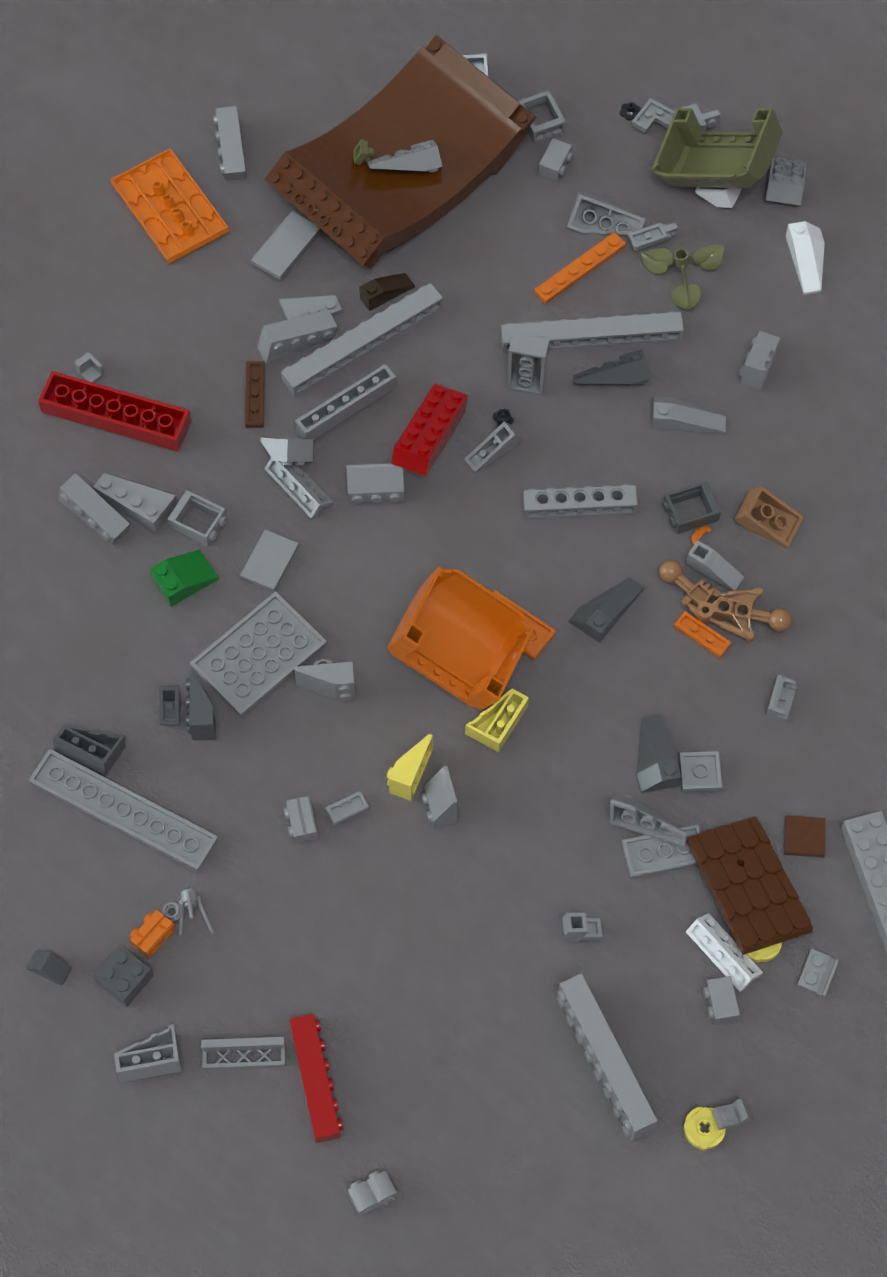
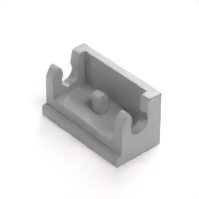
[766,675,797,722]

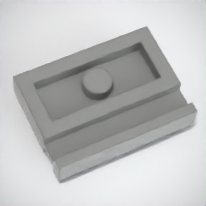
[796,949,839,998]

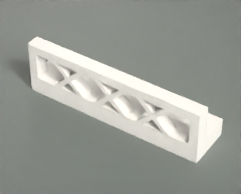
[686,913,763,992]

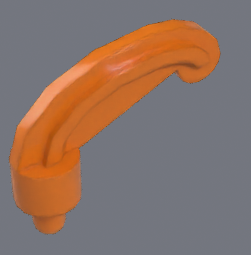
[691,526,711,545]

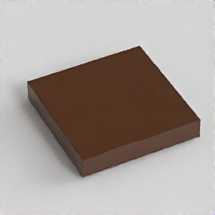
[784,815,825,858]

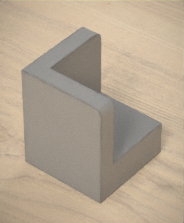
[74,352,104,383]

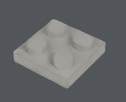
[679,751,722,792]

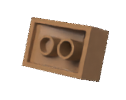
[734,485,804,548]

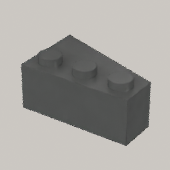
[53,724,126,776]

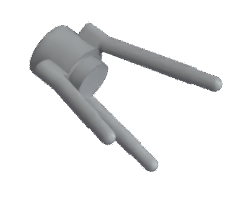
[178,889,214,935]

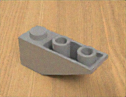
[686,540,744,591]

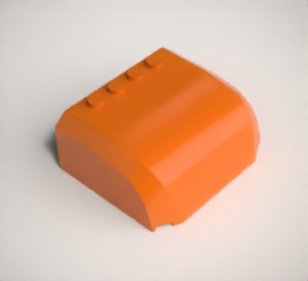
[387,567,533,710]

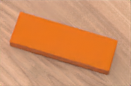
[673,611,732,658]

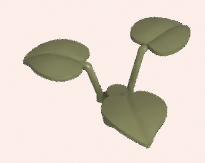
[641,245,724,310]

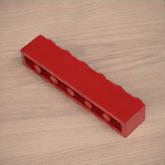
[289,1014,343,1143]

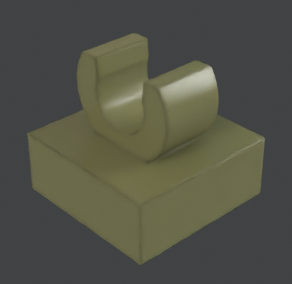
[353,139,374,165]

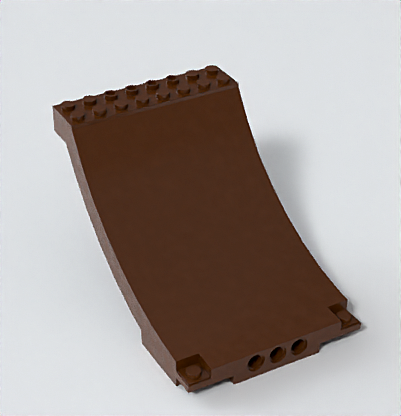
[264,35,537,269]

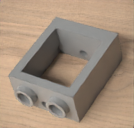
[518,91,566,143]
[167,490,227,547]

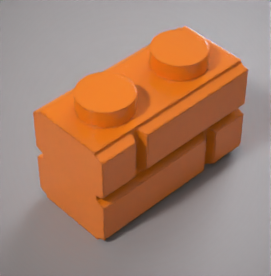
[129,910,176,959]

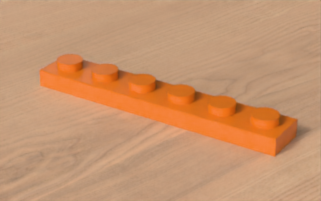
[534,232,626,305]

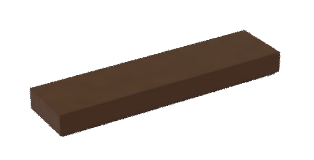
[245,361,265,428]

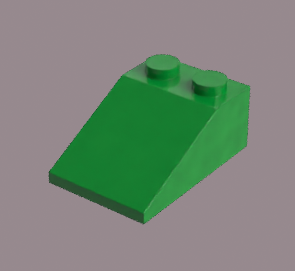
[149,549,219,607]

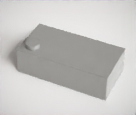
[507,332,550,396]

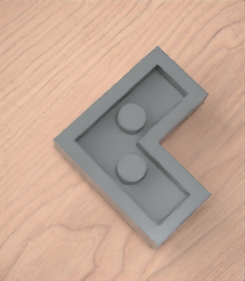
[631,98,675,133]

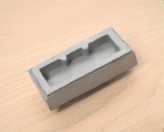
[325,791,369,826]

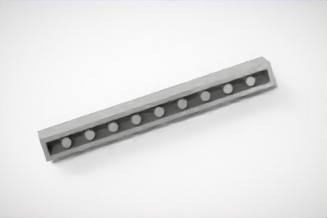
[281,283,443,397]
[501,311,684,353]

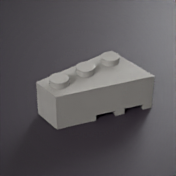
[114,1024,182,1083]

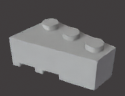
[739,331,780,391]

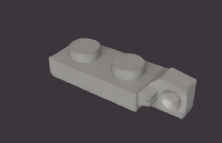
[628,222,678,251]

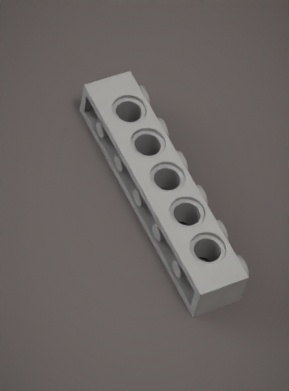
[523,484,637,519]

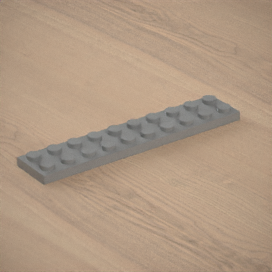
[28,748,219,872]

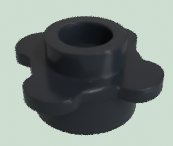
[493,409,514,427]

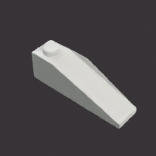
[786,221,825,295]

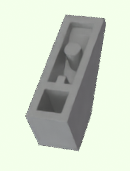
[464,421,523,473]

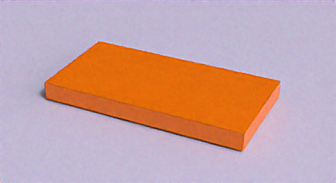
[493,590,556,661]

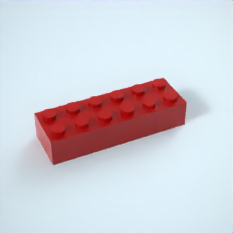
[391,383,468,476]

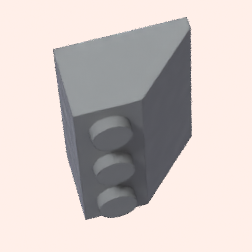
[346,463,404,504]

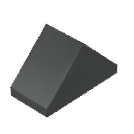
[26,951,72,986]

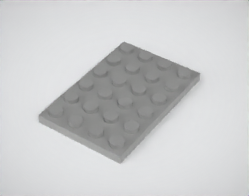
[190,591,327,717]

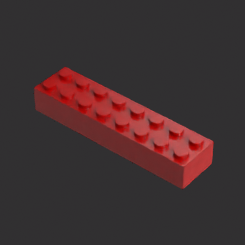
[38,371,191,452]

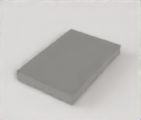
[240,530,299,592]

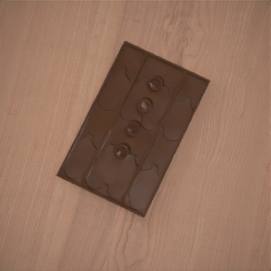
[687,816,813,955]

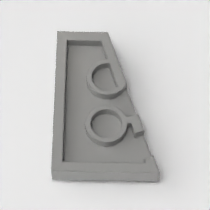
[279,295,342,320]

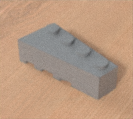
[213,106,246,180]
[257,310,337,364]
[58,473,130,544]
[93,473,177,533]

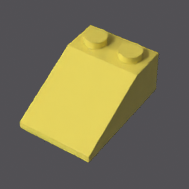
[387,734,433,801]

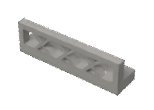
[264,458,334,519]
[201,1037,286,1070]

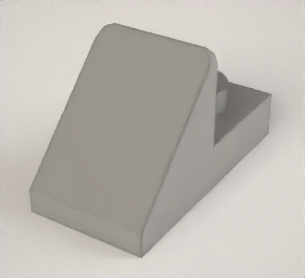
[711,1098,754,1130]

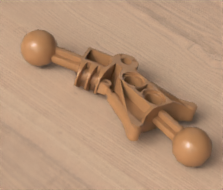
[659,560,792,642]

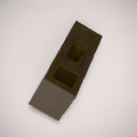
[359,273,415,311]

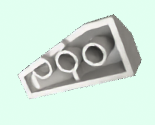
[367,139,443,172]
[567,190,646,235]
[652,396,726,434]

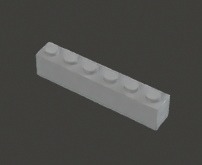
[295,364,396,440]

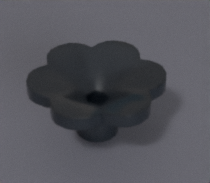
[620,102,641,121]

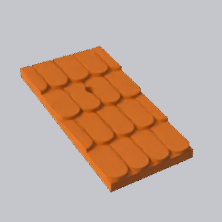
[110,148,230,264]

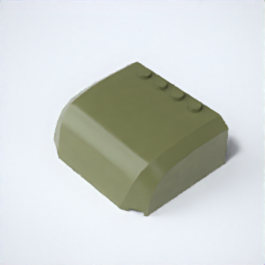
[651,108,783,188]

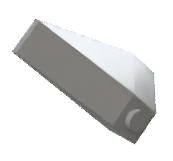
[610,794,687,847]

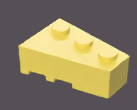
[465,688,529,753]

